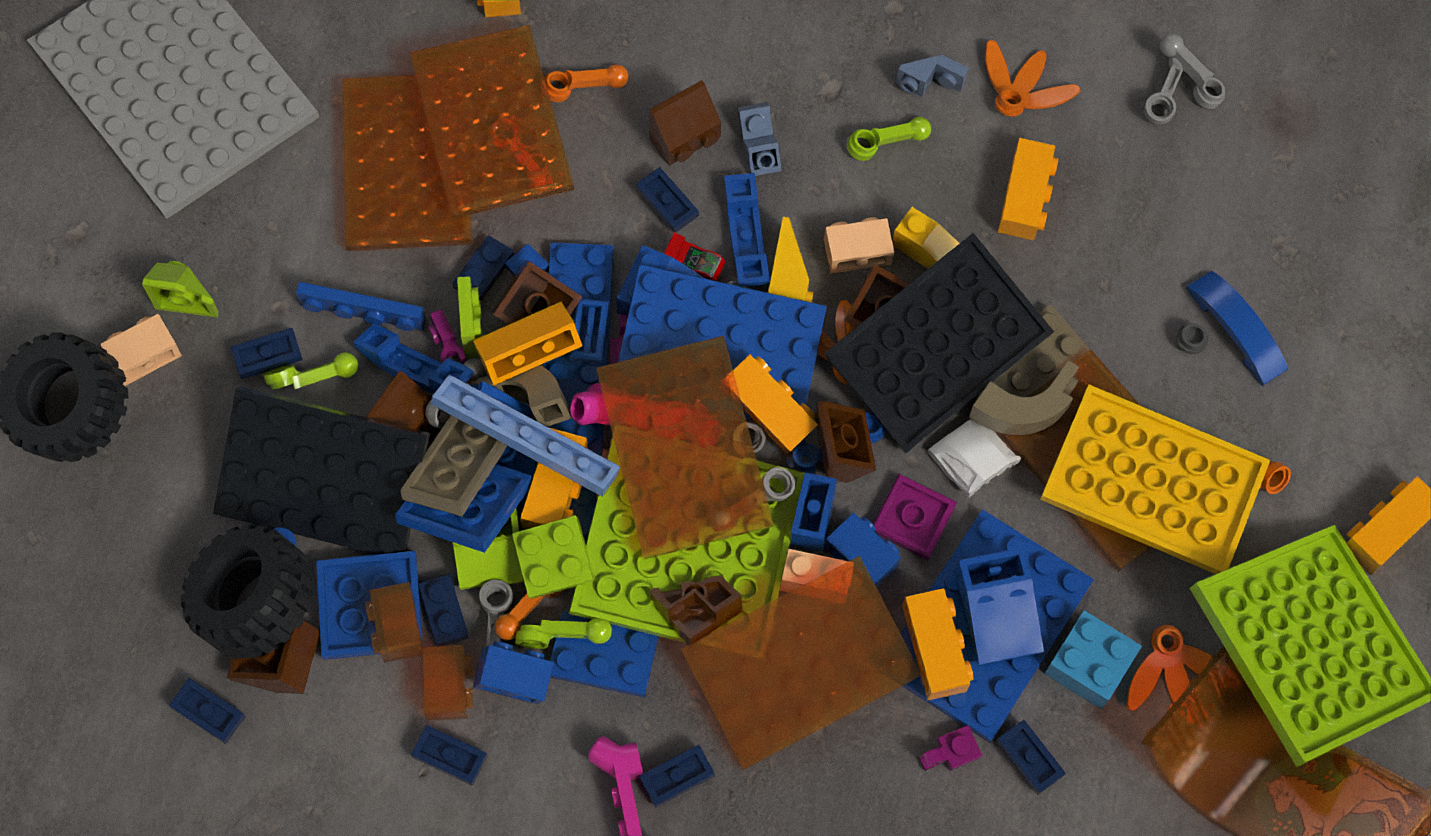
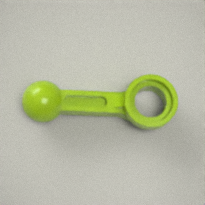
[847,117,931,161]
[263,352,358,390]
[515,618,612,649]

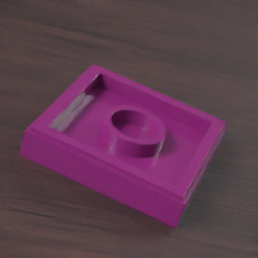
[873,474,957,560]

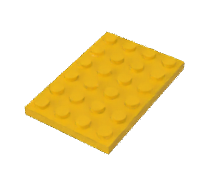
[1040,384,1270,574]

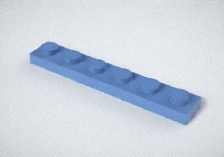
[431,375,620,497]

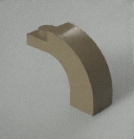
[969,360,1079,435]
[466,365,571,427]

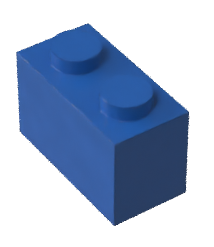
[791,472,837,552]
[824,513,901,593]
[473,642,554,704]

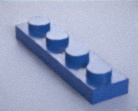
[296,282,426,331]

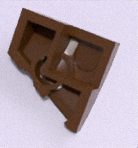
[649,575,742,647]

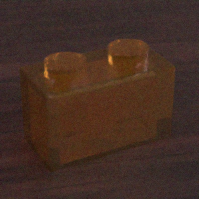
[365,582,424,663]
[423,645,474,721]

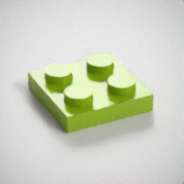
[457,276,483,361]
[512,515,595,599]

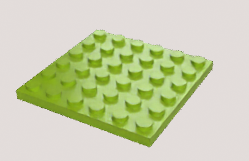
[569,424,805,662]
[1189,525,1431,767]

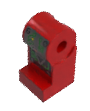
[664,232,726,281]

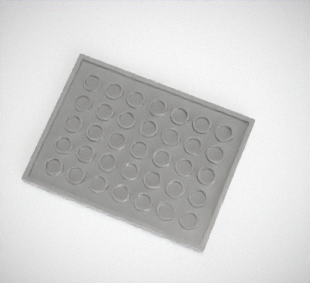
[27,0,319,219]

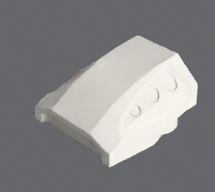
[928,419,1021,498]

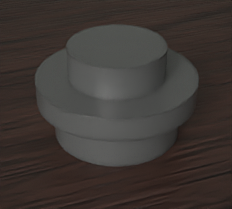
[1176,323,1208,354]

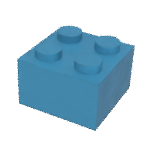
[1044,610,1142,710]

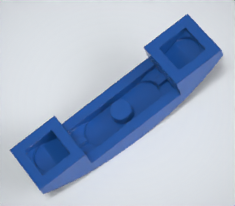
[724,173,770,287]
[1186,271,1288,386]
[353,323,474,393]

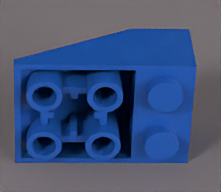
[954,547,1044,666]

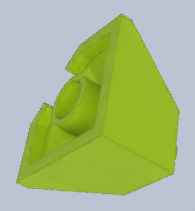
[142,261,219,318]

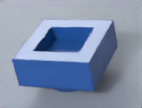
[505,244,549,277]

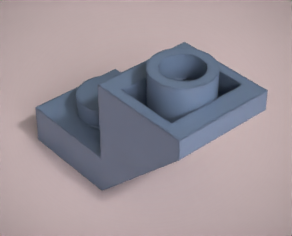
[896,55,969,97]
[737,102,782,176]

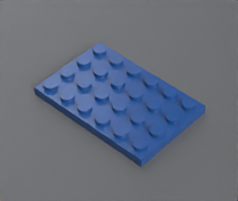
[613,264,827,421]
[877,509,1094,743]

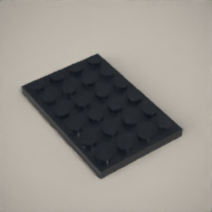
[824,233,1054,454]
[213,387,430,555]

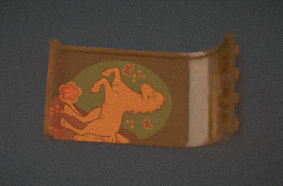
[1141,646,1431,836]

